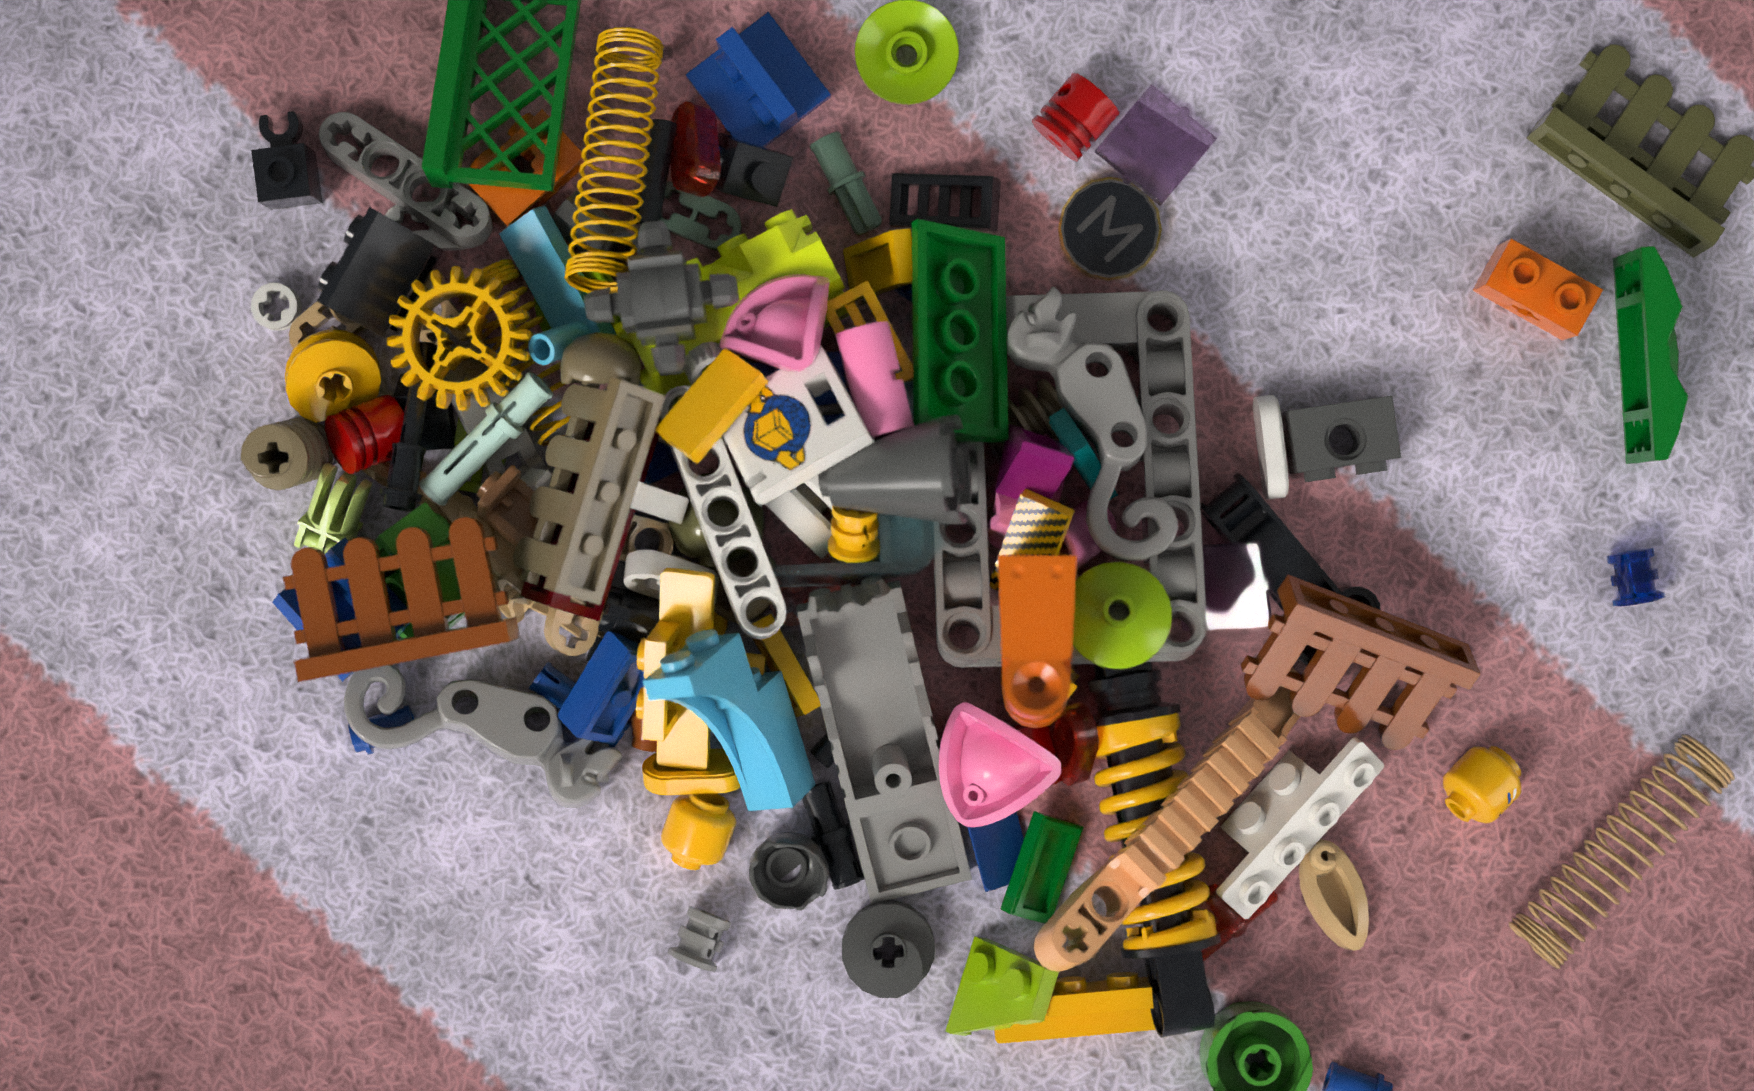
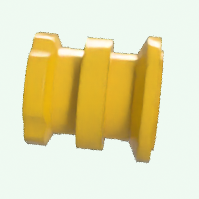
[828,505,880,563]

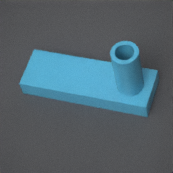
[499,206,617,365]

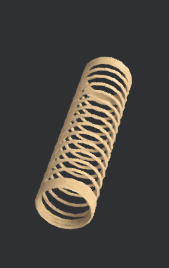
[1509,734,1735,969]

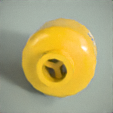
[1443,746,1521,824]
[661,794,736,870]

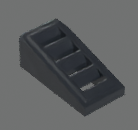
[889,173,1001,231]

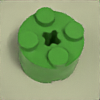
[1199,1001,1313,1091]

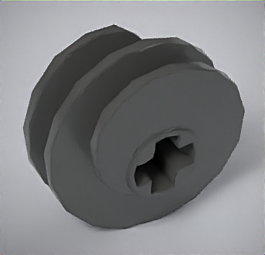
[842,900,935,998]

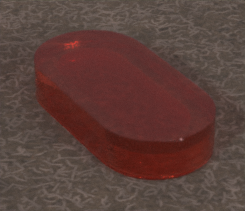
[1052,702,1099,786]

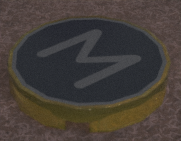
[1058,177,1162,281]

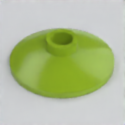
[855,0,959,105]
[1073,562,1172,669]

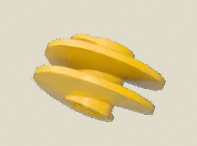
[285,330,381,423]

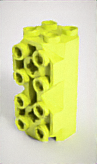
[613,209,849,407]

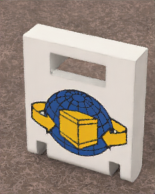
[722,346,874,504]

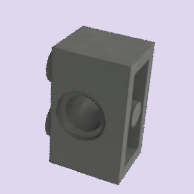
[1281,396,1401,482]

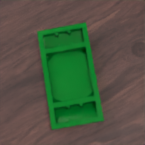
[1613,246,1688,464]

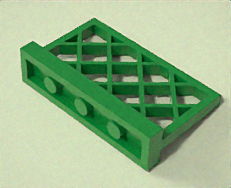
[422,0,581,191]

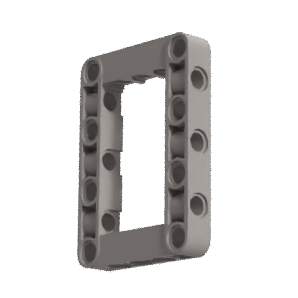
[932,290,1207,668]

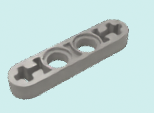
[319,112,493,248]

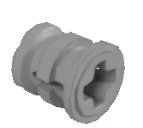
[667,906,731,972]

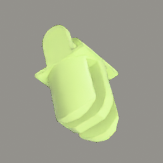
[294,463,373,554]

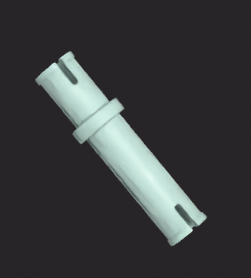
[419,372,554,506]

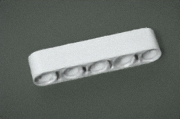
[660,385,787,639]

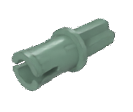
[810,131,882,235]

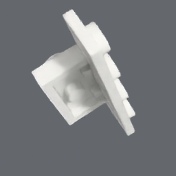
[1216,737,1384,919]

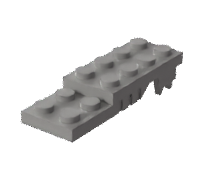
[796,576,972,904]

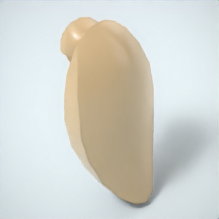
[1299,839,1369,951]

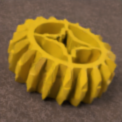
[387,266,533,411]

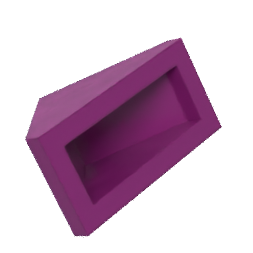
[995,424,1075,500]

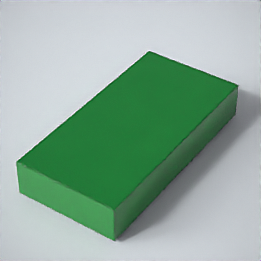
[1000,811,1084,924]

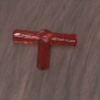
[1201,884,1278,962]

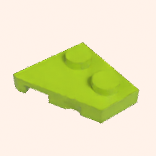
[945,936,1059,1036]

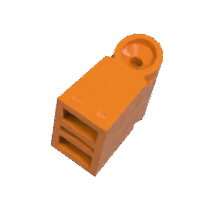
[998,555,1077,728]

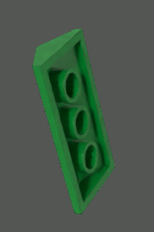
[912,219,1008,442]

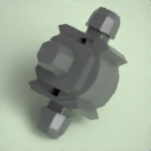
[584,221,739,376]

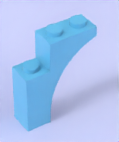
[643,629,816,811]

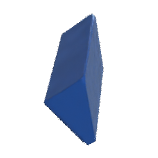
[558,631,644,744]
[967,812,1024,892]

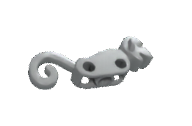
[1006,287,1178,561]
[344,664,622,808]

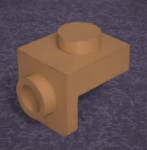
[476,465,539,547]

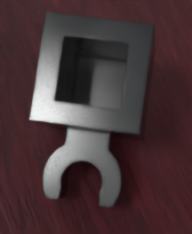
[251,111,322,210]

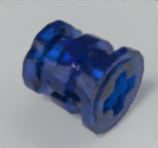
[1606,548,1666,607]

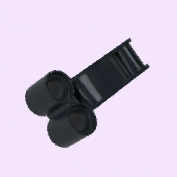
[1200,473,1381,666]

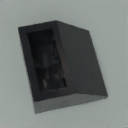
[317,207,444,339]

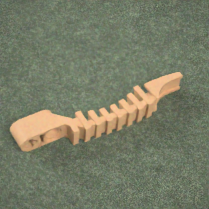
[1034,665,1301,972]

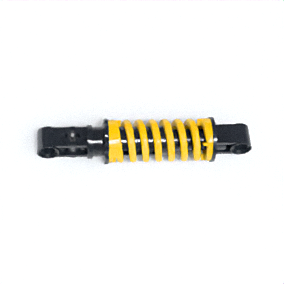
[1078,574,1221,1038]

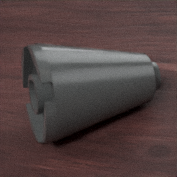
[818,414,971,525]

